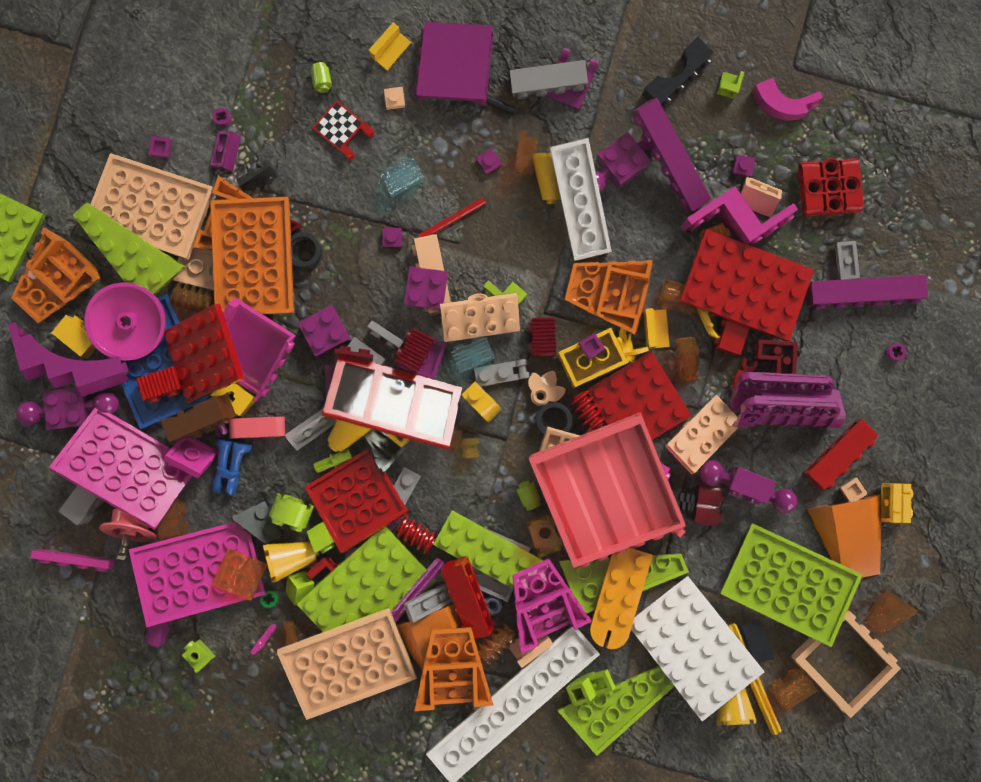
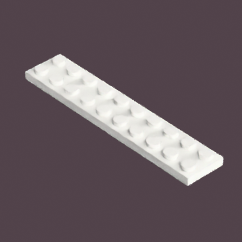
[426,626,600,782]

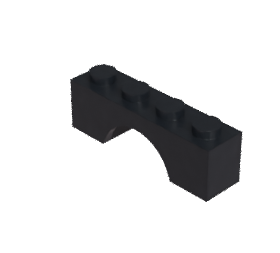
[642,37,714,108]

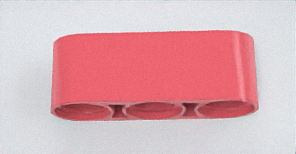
[229,417,285,439]

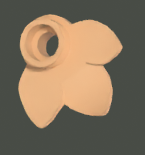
[528,371,566,406]

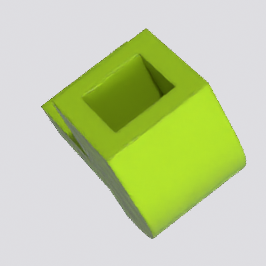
[483,280,527,306]
[566,669,616,706]

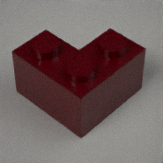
[752,339,798,374]

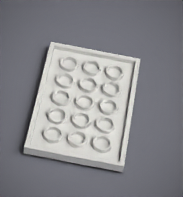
[631,576,764,721]

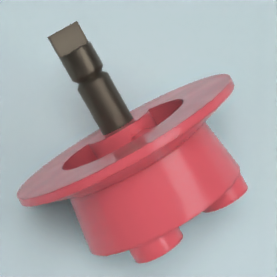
[99,508,156,561]

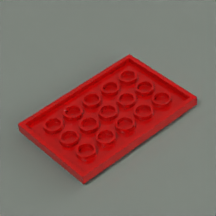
[679,229,814,341]

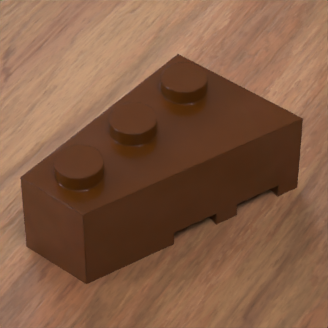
[161,394,236,442]

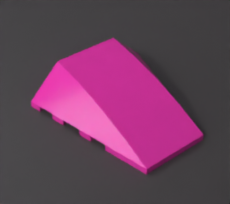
[512,559,592,654]

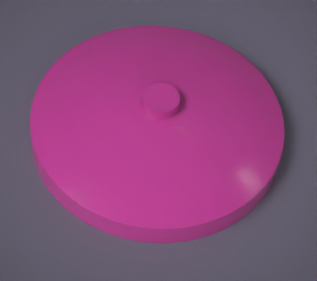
[85,283,166,360]

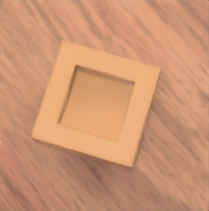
[384,87,405,110]
[839,477,867,502]

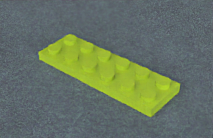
[433,510,544,589]

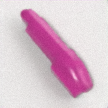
[251,624,277,655]

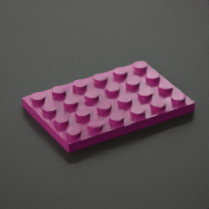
[49,408,192,530]
[129,523,266,627]

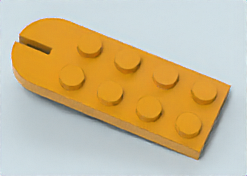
[590,548,653,649]

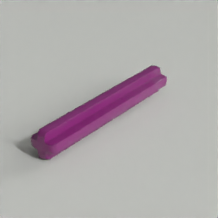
[391,558,445,623]

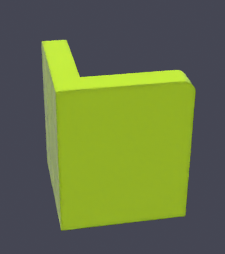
[716,71,744,99]
[286,570,314,605]

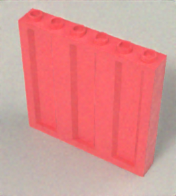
[529,412,686,568]

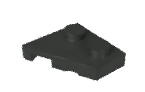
[236,159,278,191]
[363,429,405,475]
[230,501,282,545]

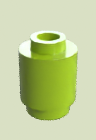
[310,62,332,93]
[516,480,541,511]

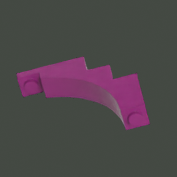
[8,322,130,397]

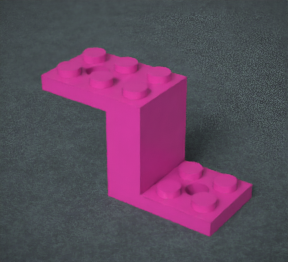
[680,187,798,246]

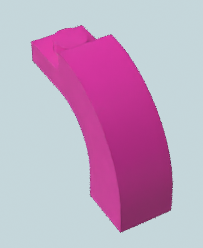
[751,78,823,121]

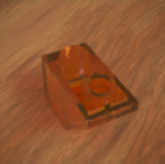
[675,337,700,383]

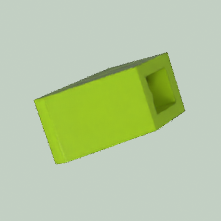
[307,522,335,554]

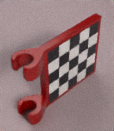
[312,100,374,160]

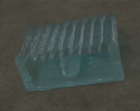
[380,157,425,198]
[451,337,495,374]

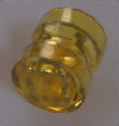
[460,438,480,458]

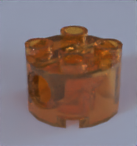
[526,514,563,558]

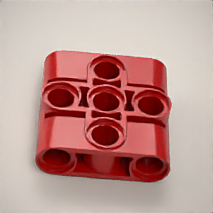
[798,158,864,217]

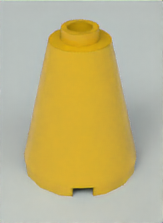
[532,153,561,204]
[327,398,379,452]
[263,542,319,583]
[716,688,756,726]

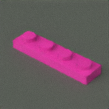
[31,549,116,572]

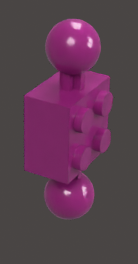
[595,132,653,192]
[16,387,119,431]
[699,460,797,514]

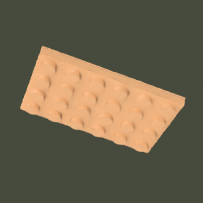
[91,153,214,260]
[277,608,417,720]

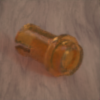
[281,620,299,646]

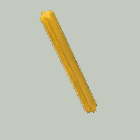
[728,623,781,735]

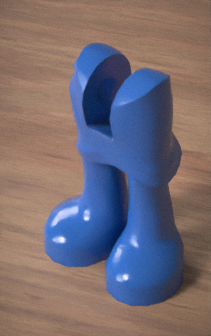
[212,438,252,496]

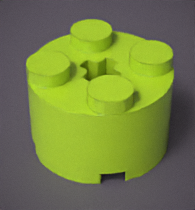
[269,493,314,532]

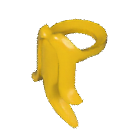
[697,308,719,339]
[616,328,649,364]

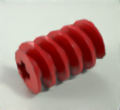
[569,390,606,433]
[394,515,437,555]

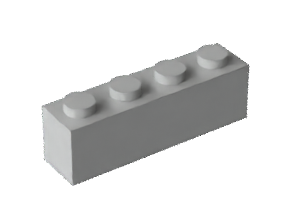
[510,60,588,99]
[58,486,104,525]

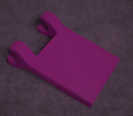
[545,48,598,110]

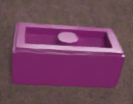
[210,131,241,171]

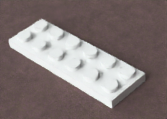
[550,138,612,261]

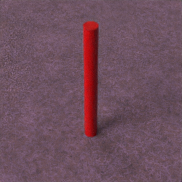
[418,197,486,238]

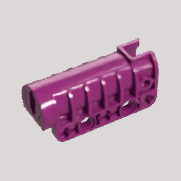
[729,372,846,428]

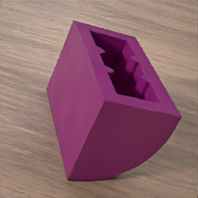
[144,620,172,647]

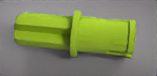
[314,448,352,473]

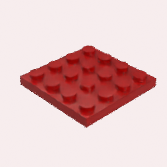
[164,304,245,404]
[587,351,692,440]
[305,449,409,554]

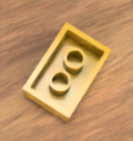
[557,328,628,389]

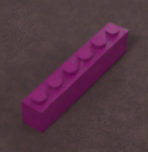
[632,98,712,212]
[807,275,928,310]

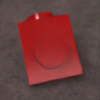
[307,556,338,579]

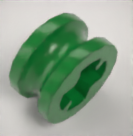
[260,590,279,608]

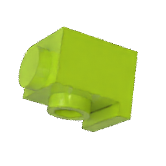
[182,639,216,673]

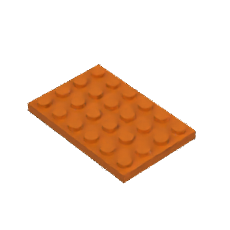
[210,197,294,315]

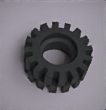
[673,492,695,511]

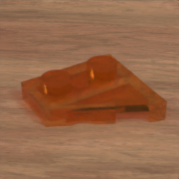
[864,589,918,633]

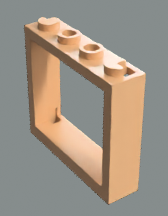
[790,610,901,718]

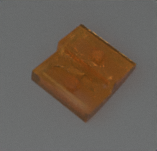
[212,548,268,601]

